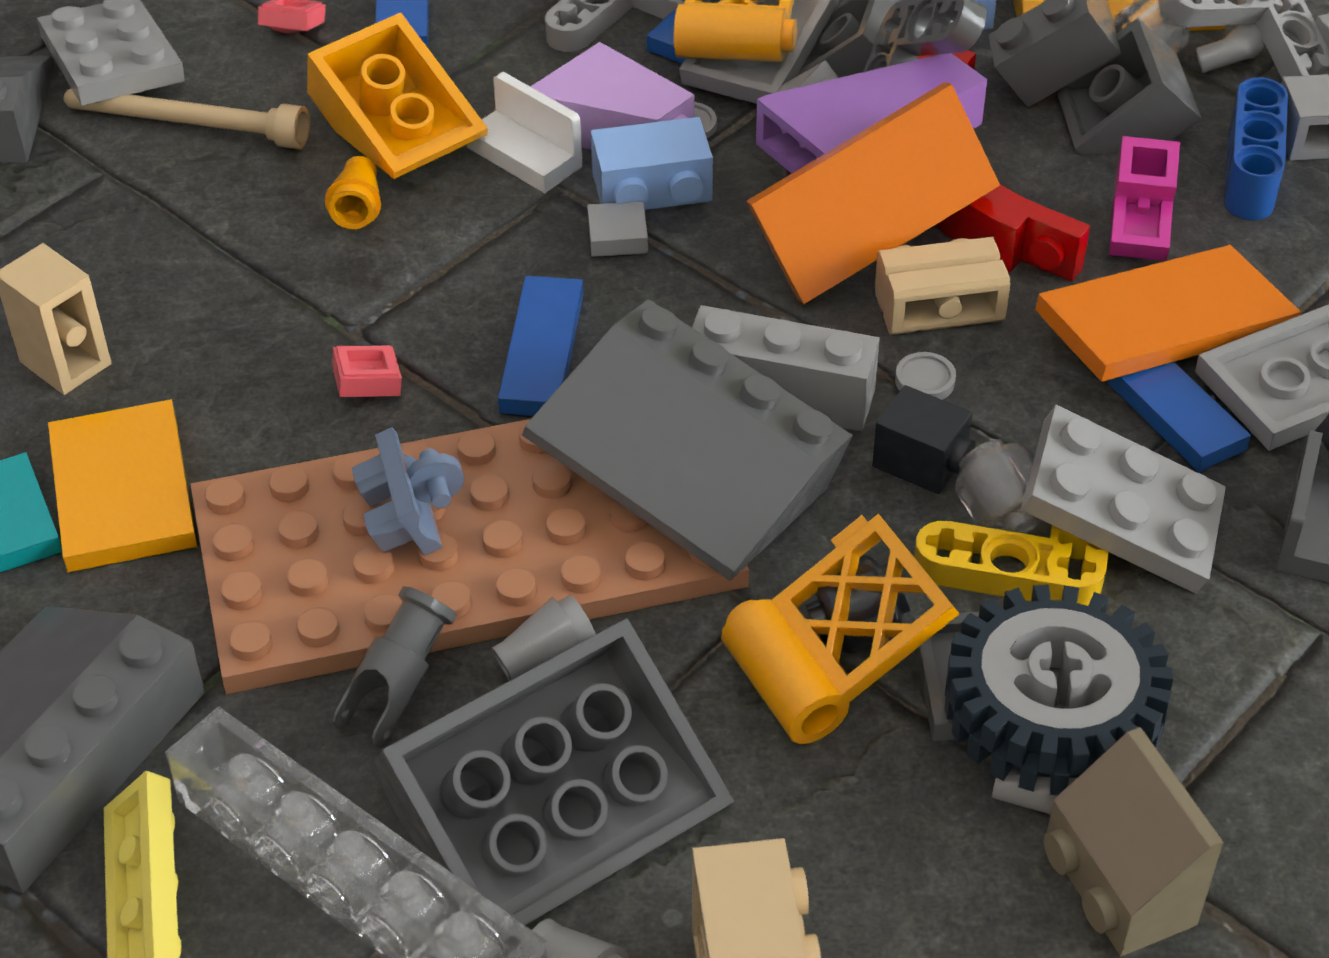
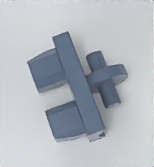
[352,427,464,555]

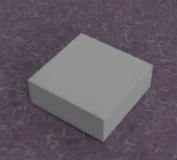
[587,201,648,257]

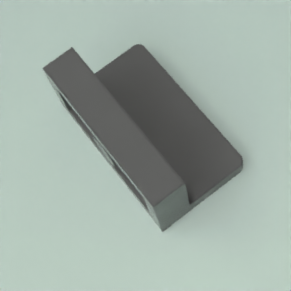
[1276,430,1329,583]

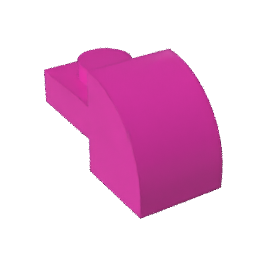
[1108,136,1180,261]

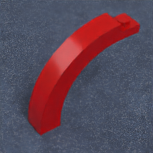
[917,50,1090,282]

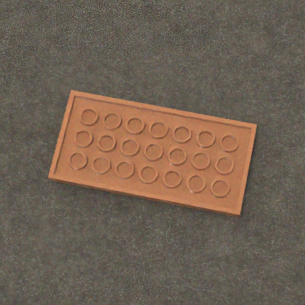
[190,419,749,695]

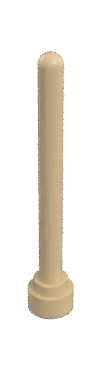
[64,88,310,150]

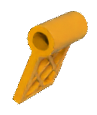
[674,0,797,62]
[721,513,960,744]

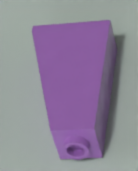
[756,53,987,173]

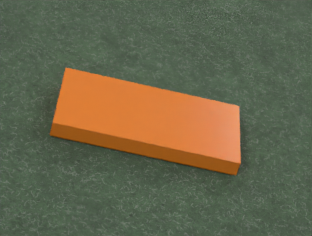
[746,82,1000,304]
[1035,245,1301,382]

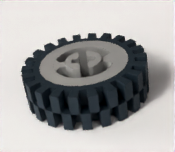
[944,585,1173,795]

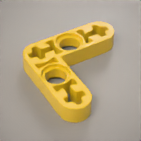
[914,521,1109,606]

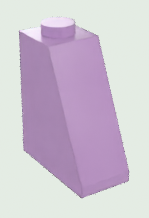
[530,42,694,150]

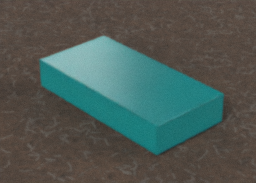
[0,452,62,573]

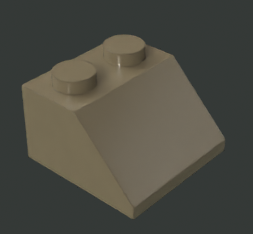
[1044,727,1223,957]

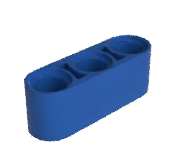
[1224,77,1288,220]

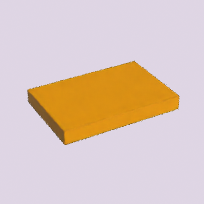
[48,399,198,572]

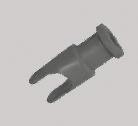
[333,586,457,748]

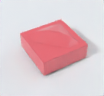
[258,0,325,34]
[332,345,402,397]

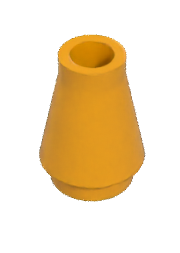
[325,156,381,229]

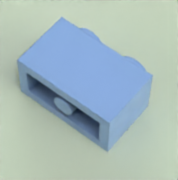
[591,117,713,210]

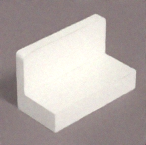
[467,72,582,193]

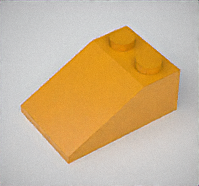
[307,12,488,179]

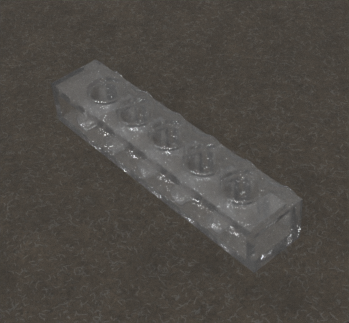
[165,706,547,958]

